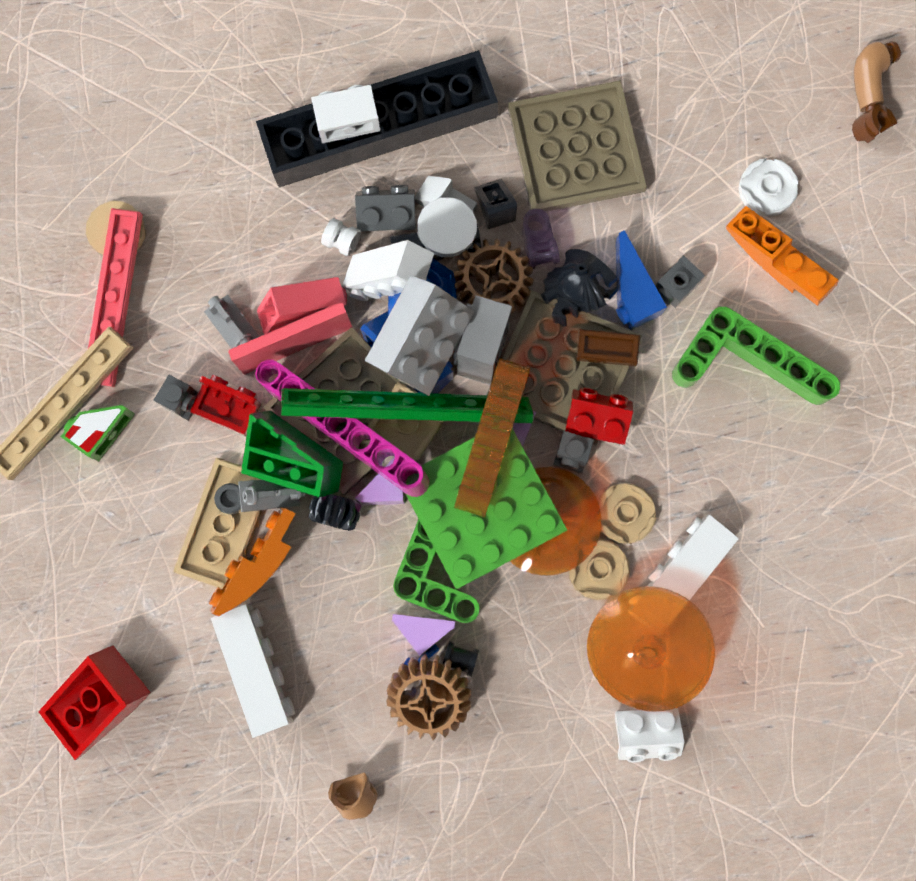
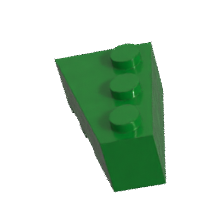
[241,410,343,497]

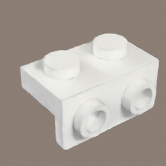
[615,708,684,763]

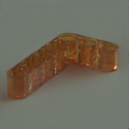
[454,358,530,518]

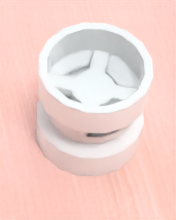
[321,218,361,257]

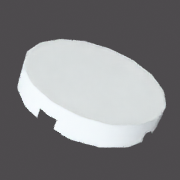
[738,158,798,217]
[418,198,477,257]

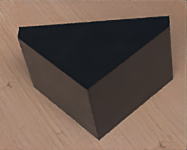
[474,179,517,229]

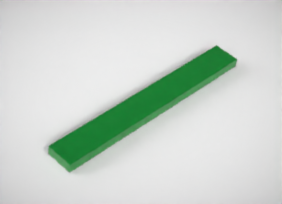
[281,388,534,423]

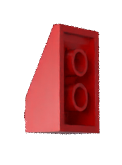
[38,645,151,760]

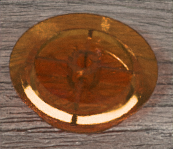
[510,467,601,576]

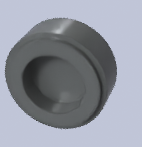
[214,483,241,515]

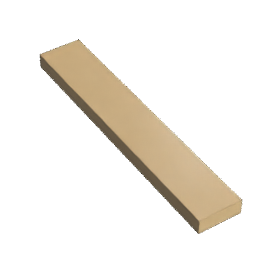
[0,327,134,480]

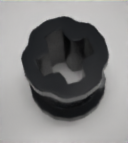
[443,641,479,677]

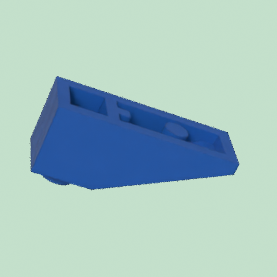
[615,230,667,330]

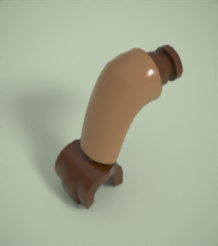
[852,41,901,143]

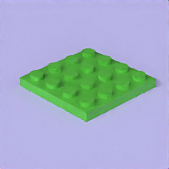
[405,419,567,590]

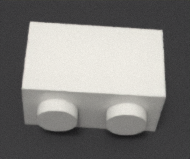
[311,85,380,143]

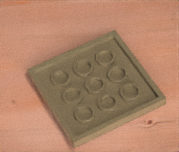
[508,80,647,215]
[487,290,642,445]
[263,327,408,496]

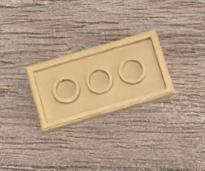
[173,457,262,589]

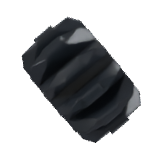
[309,494,361,531]

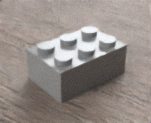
[365,275,474,396]
[453,296,512,385]

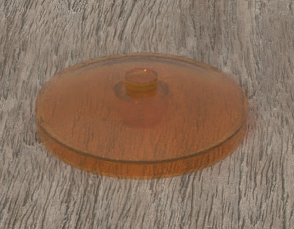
[587,586,715,712]

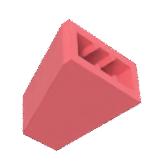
[257,277,347,335]

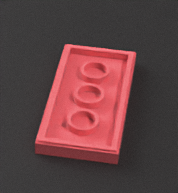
[228,302,352,375]

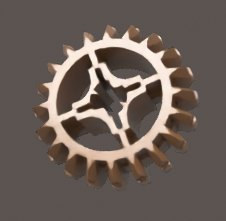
[454,238,534,314]
[386,654,472,740]

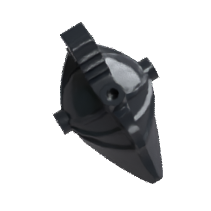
[541,249,618,327]

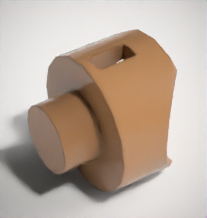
[328,773,378,820]

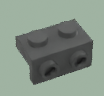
[355,185,416,231]

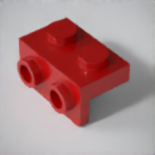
[190,375,261,436]
[565,388,633,445]

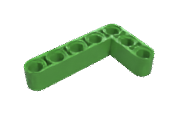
[672,307,840,405]
[393,519,480,623]

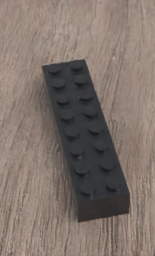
[256,50,498,188]

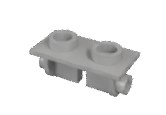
[204,294,260,349]
[238,479,305,512]

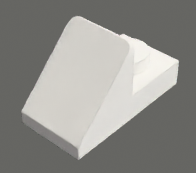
[415,176,477,213]

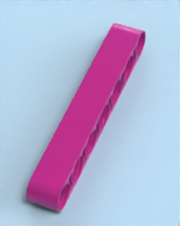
[255,359,429,497]

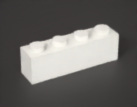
[342,240,434,301]
[628,515,739,635]
[211,604,295,738]

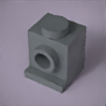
[656,255,705,308]
[153,374,199,421]
[553,431,594,473]

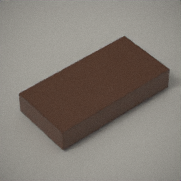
[576,329,640,367]

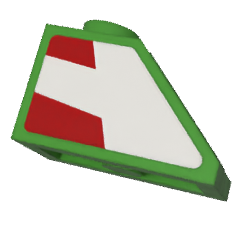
[60,405,135,462]

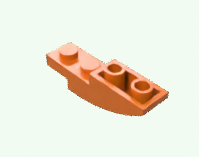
[726,206,839,306]
[209,508,296,616]

